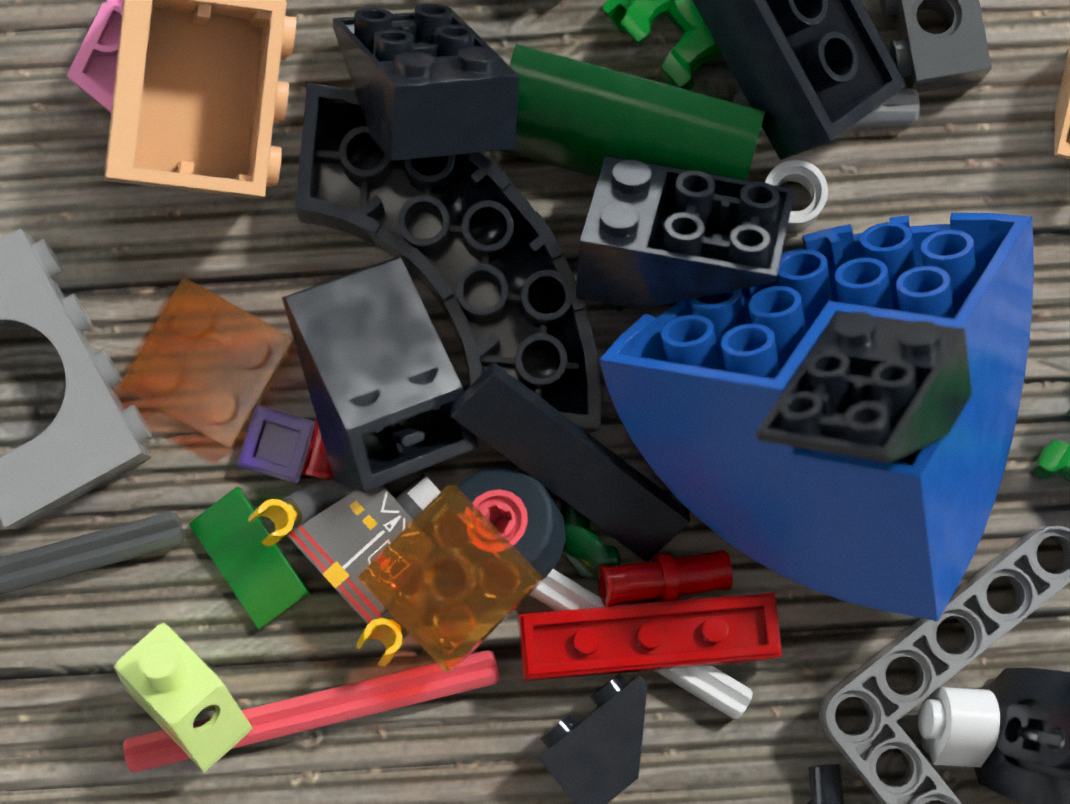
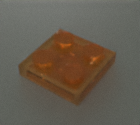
[120,277,295,450]
[357,484,545,673]

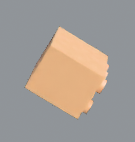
[104,0,296,199]

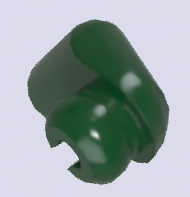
[560,499,621,581]

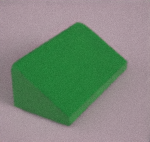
[189,487,312,630]

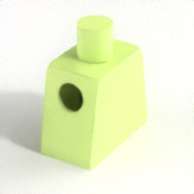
[114,623,253,773]

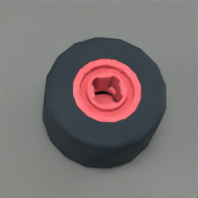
[441,466,566,592]

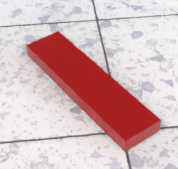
[517,593,783,682]

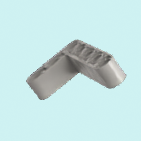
[818,526,1070,804]

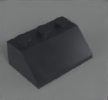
[692,0,906,160]

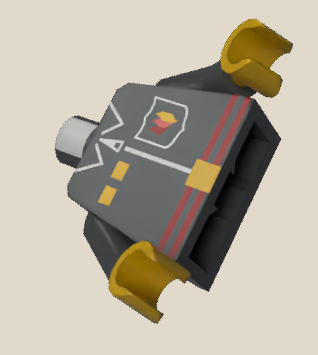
[248,473,448,666]

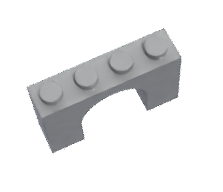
[0,229,153,531]

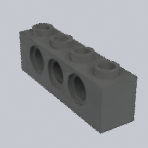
[879,0,992,93]

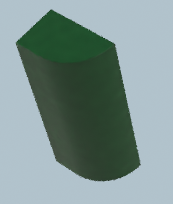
[499,43,765,180]

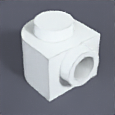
[918,687,1000,767]

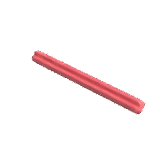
[123,650,500,773]

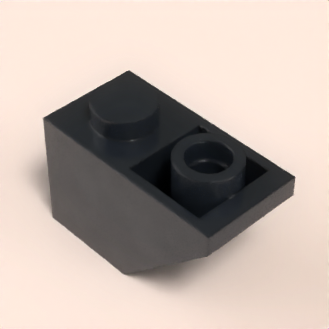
[538,673,648,804]

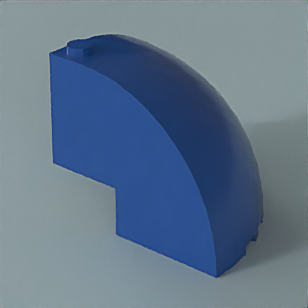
[599,213,1034,622]

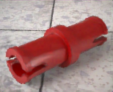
[598,550,733,607]

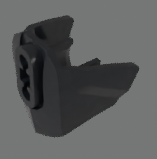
[974,667,1070,804]

